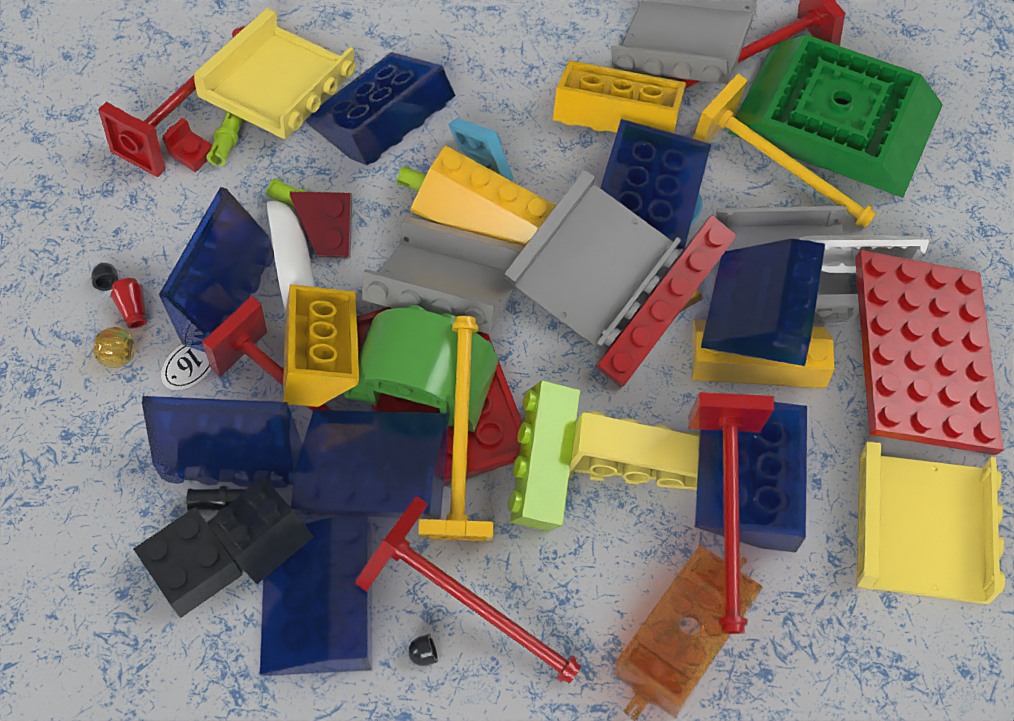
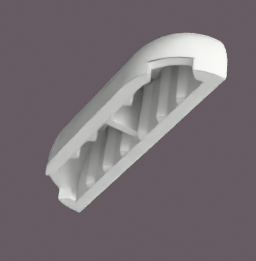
[267,201,315,311]
[800,235,929,273]

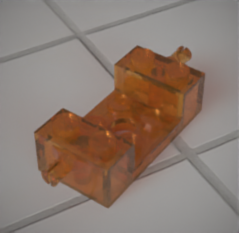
[613,545,763,721]

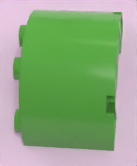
[344,305,498,432]

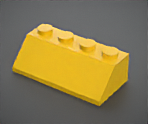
[553,60,686,144]
[410,145,556,246]
[283,284,359,407]
[692,319,835,389]

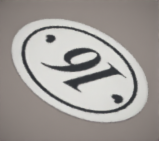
[161,338,212,390]

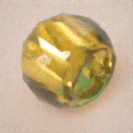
[93,327,136,368]

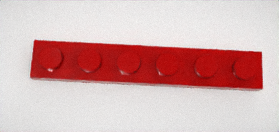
[595,215,737,388]

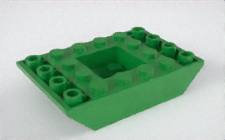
[728,34,943,198]

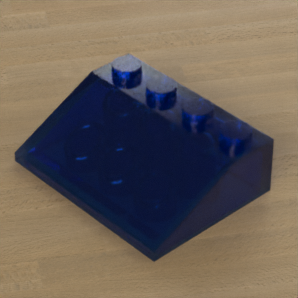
[305,52,456,165]
[600,119,711,249]
[159,187,274,353]
[701,238,825,366]
[142,396,304,488]
[694,402,807,553]
[291,410,449,520]
[260,515,372,676]

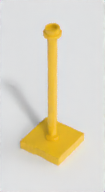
[690,73,877,228]
[418,316,493,542]

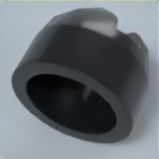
[91,263,119,291]
[408,634,438,666]

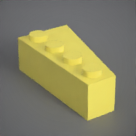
[569,411,717,491]

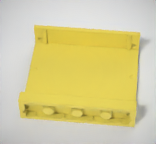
[857,442,1005,604]

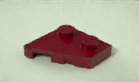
[290,191,352,258]

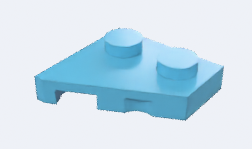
[448,118,514,181]

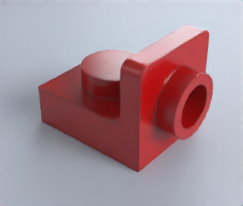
[162,118,212,173]

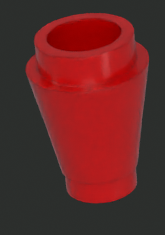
[110,278,147,329]

